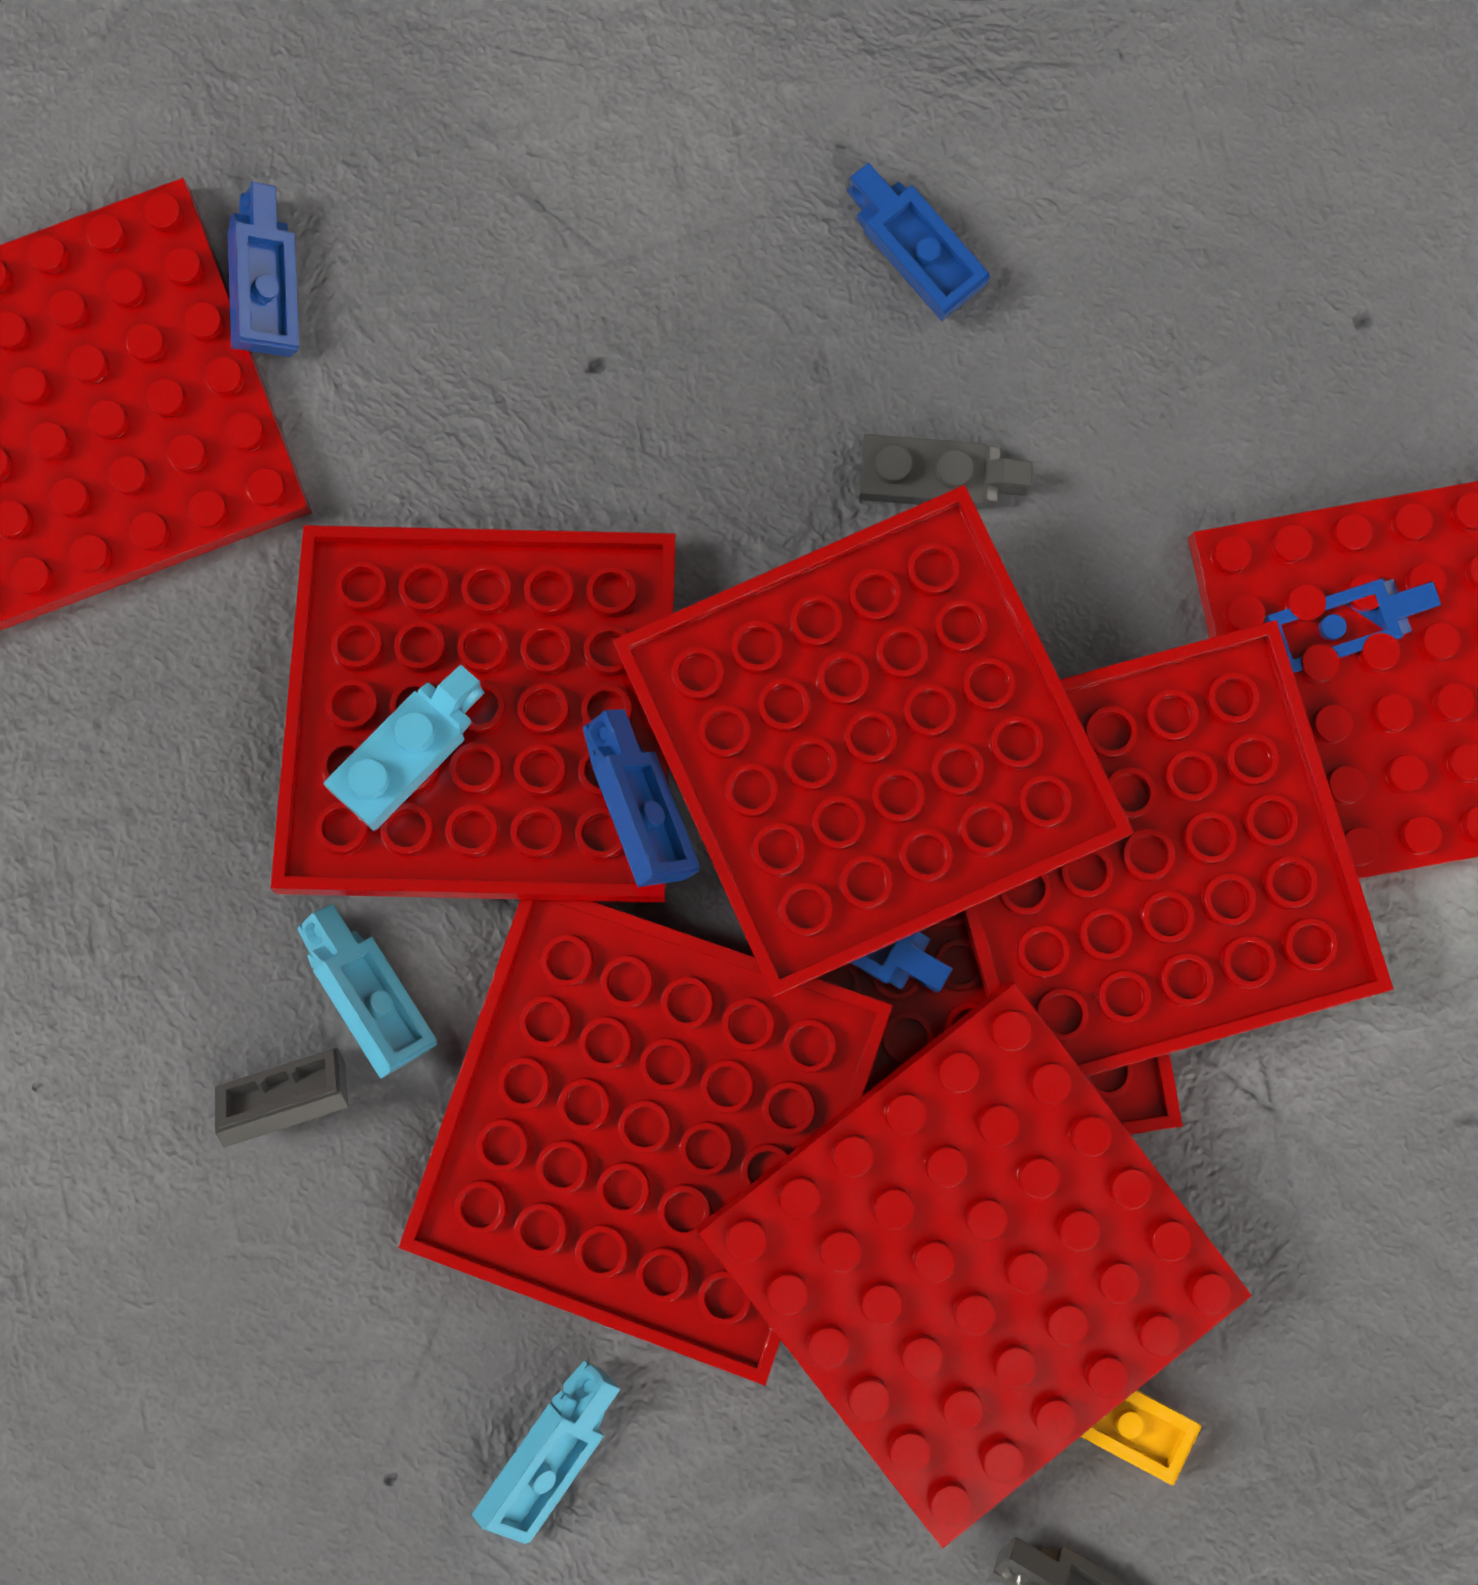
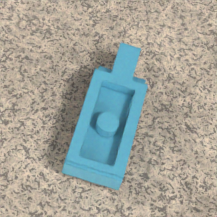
[323,665,484,831]
[297,904,437,1079]
[471,1360,620,1544]

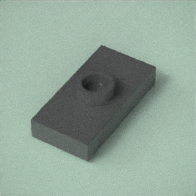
[215,1048,349,1147]

